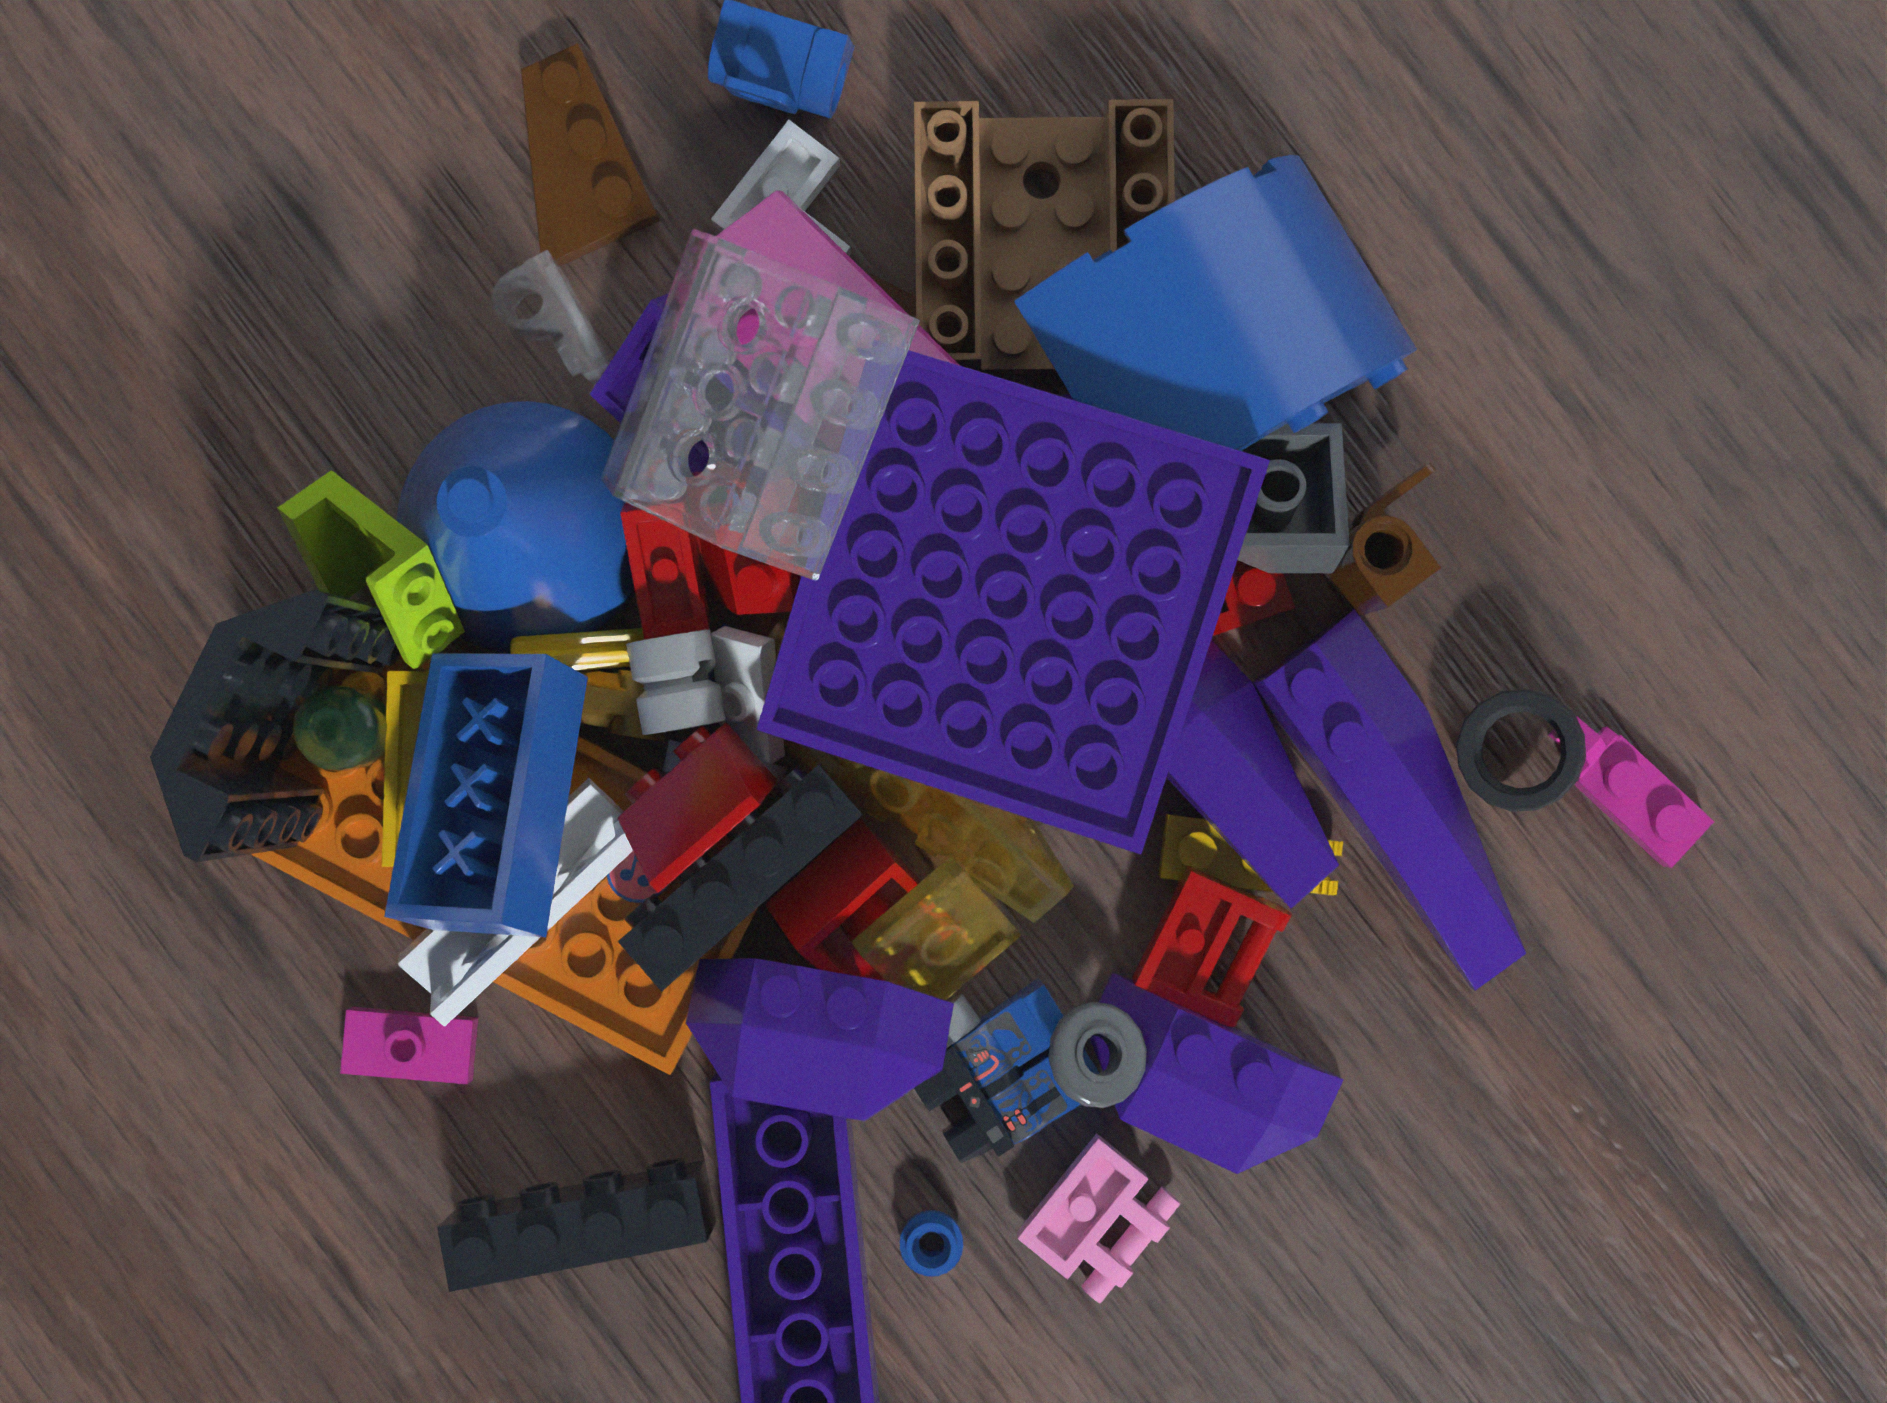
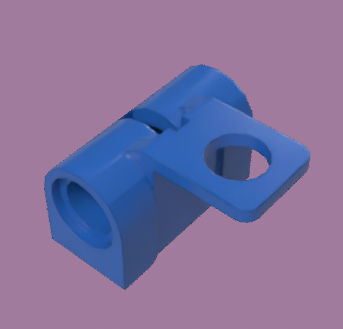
[708,0,855,118]

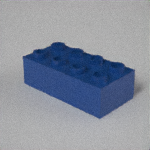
[384,654,588,937]

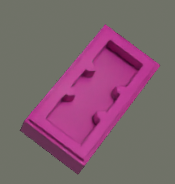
[340,1007,478,1084]

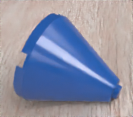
[396,401,647,654]

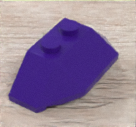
[686,958,954,1122]
[1090,971,1344,1174]

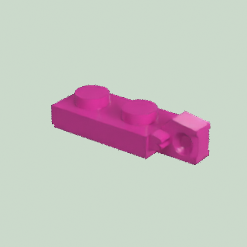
[1548,716,1715,868]

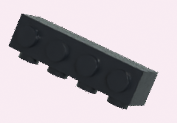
[618,763,866,991]
[437,1158,717,1292]

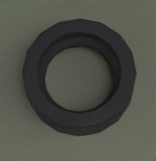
[1456,689,1586,812]

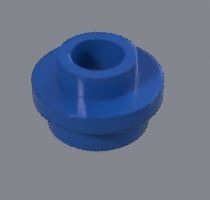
[900,1210,963,1277]

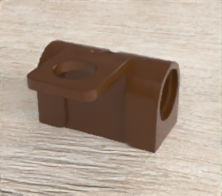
[1328,462,1441,616]

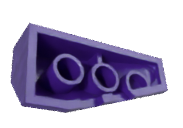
[1166,640,1339,910]

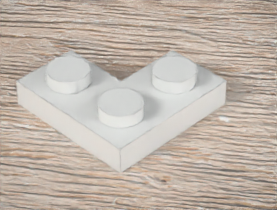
[711,120,851,256]

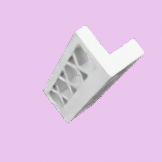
[398,778,633,1027]

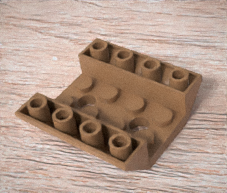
[914,99,1175,374]

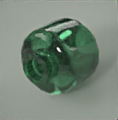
[293,685,387,771]

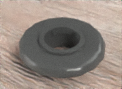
[1049,1002,1147,1108]

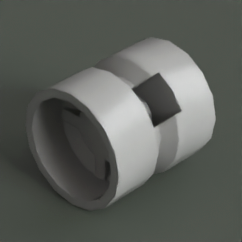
[626,630,726,735]

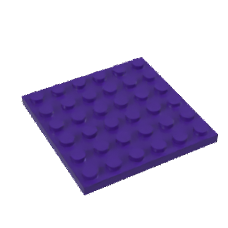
[756,339,1270,855]

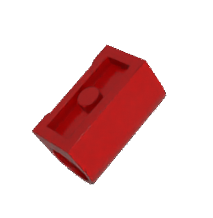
[620,491,711,640]

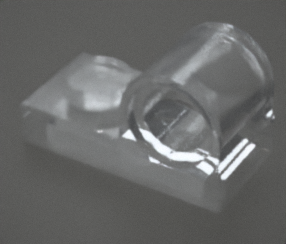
[492,250,610,386]

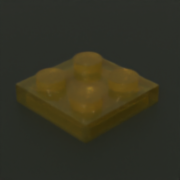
[851,856,1022,1001]

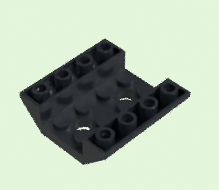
[150,589,401,862]

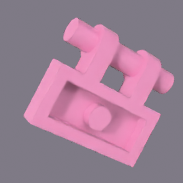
[1017,1133,1181,1303]

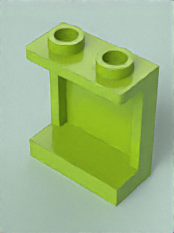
[277,470,465,669]

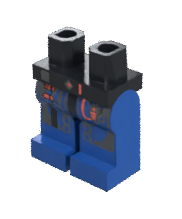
[914,978,1100,1163]

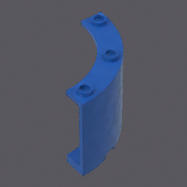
[1014,155,1417,451]

